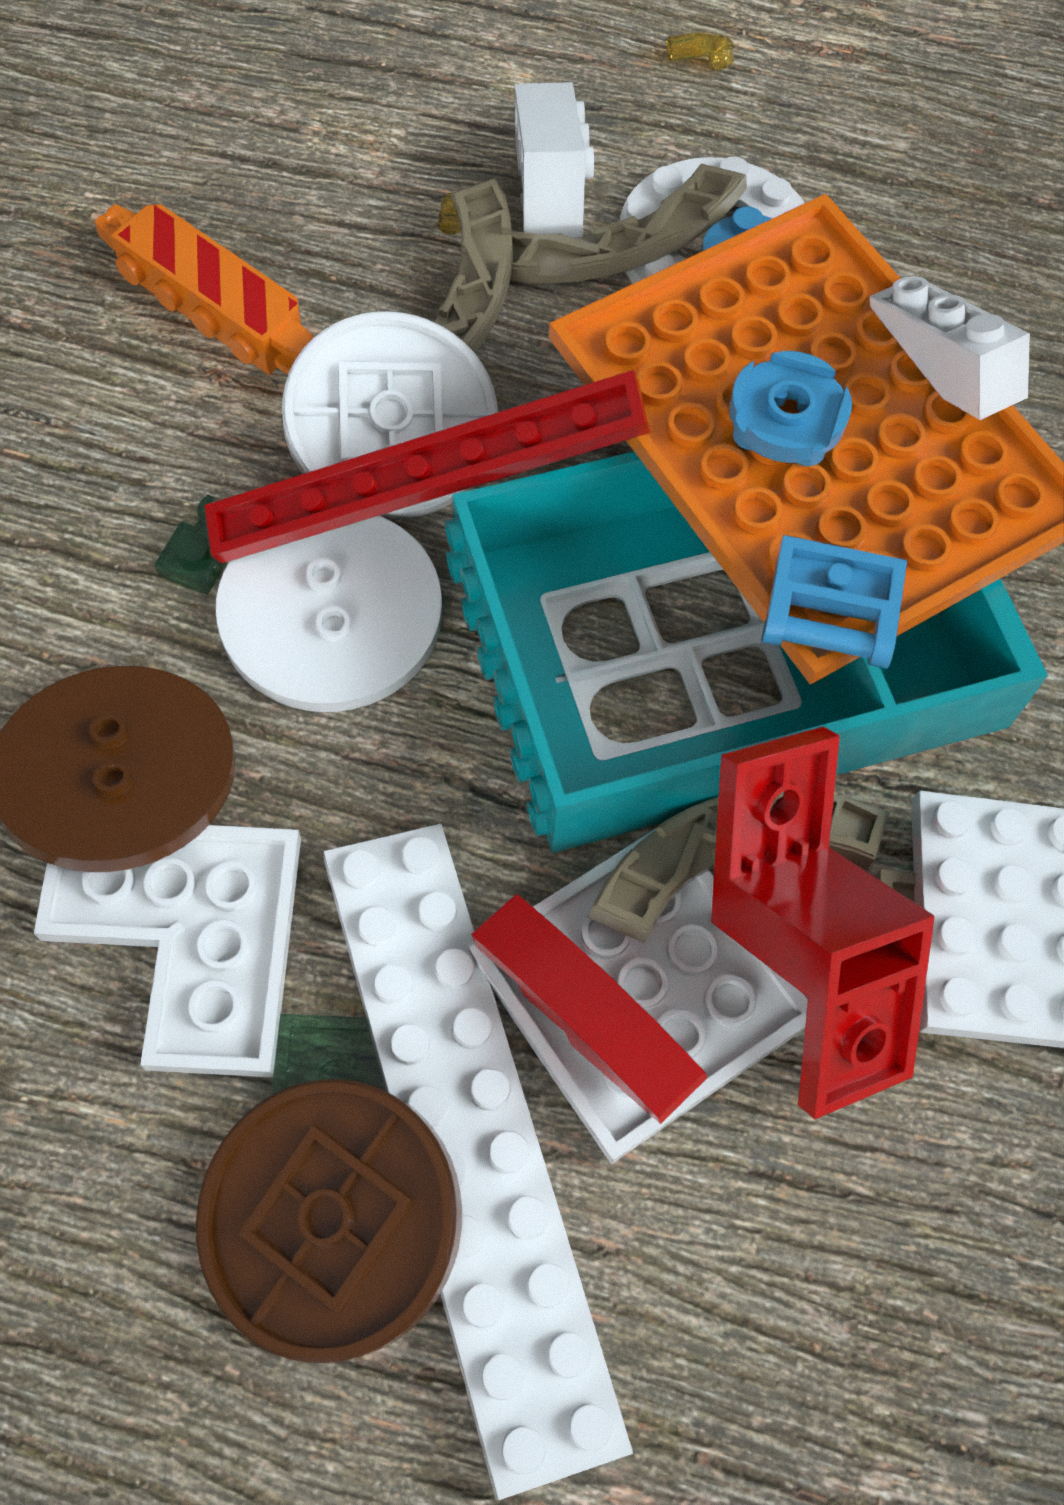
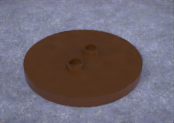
[0,666,235,872]
[196,1079,462,1363]

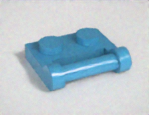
[761,535,907,669]

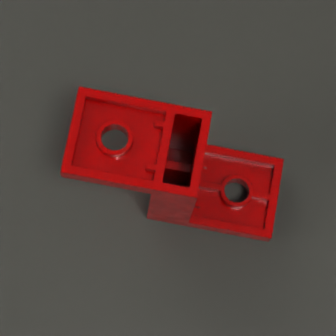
[711,726,935,1120]

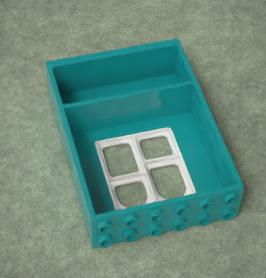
[444,451,1048,854]

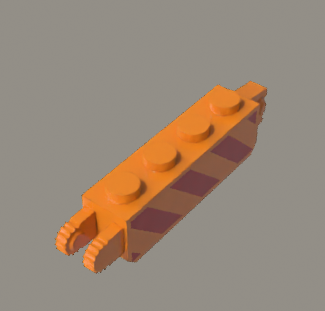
[94,204,315,375]

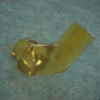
[666,32,735,70]

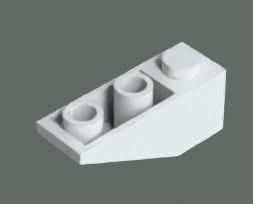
[870,276,1030,420]

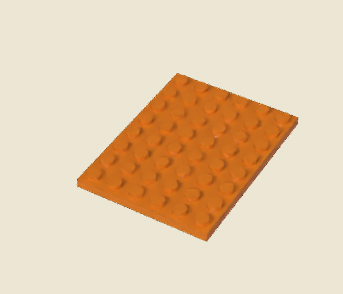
[549,194,1064,685]

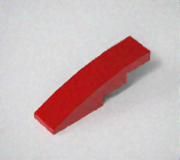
[471,894,707,1124]

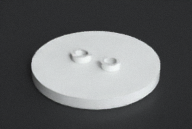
[282,311,498,520]
[216,516,442,712]

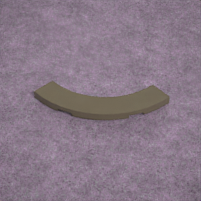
[510,163,747,284]
[434,177,513,353]
[587,792,890,943]

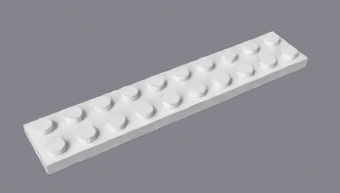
[324,824,633,1500]

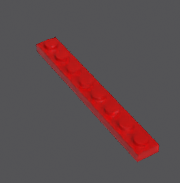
[204,370,651,563]

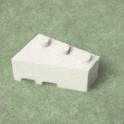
[515,82,594,238]

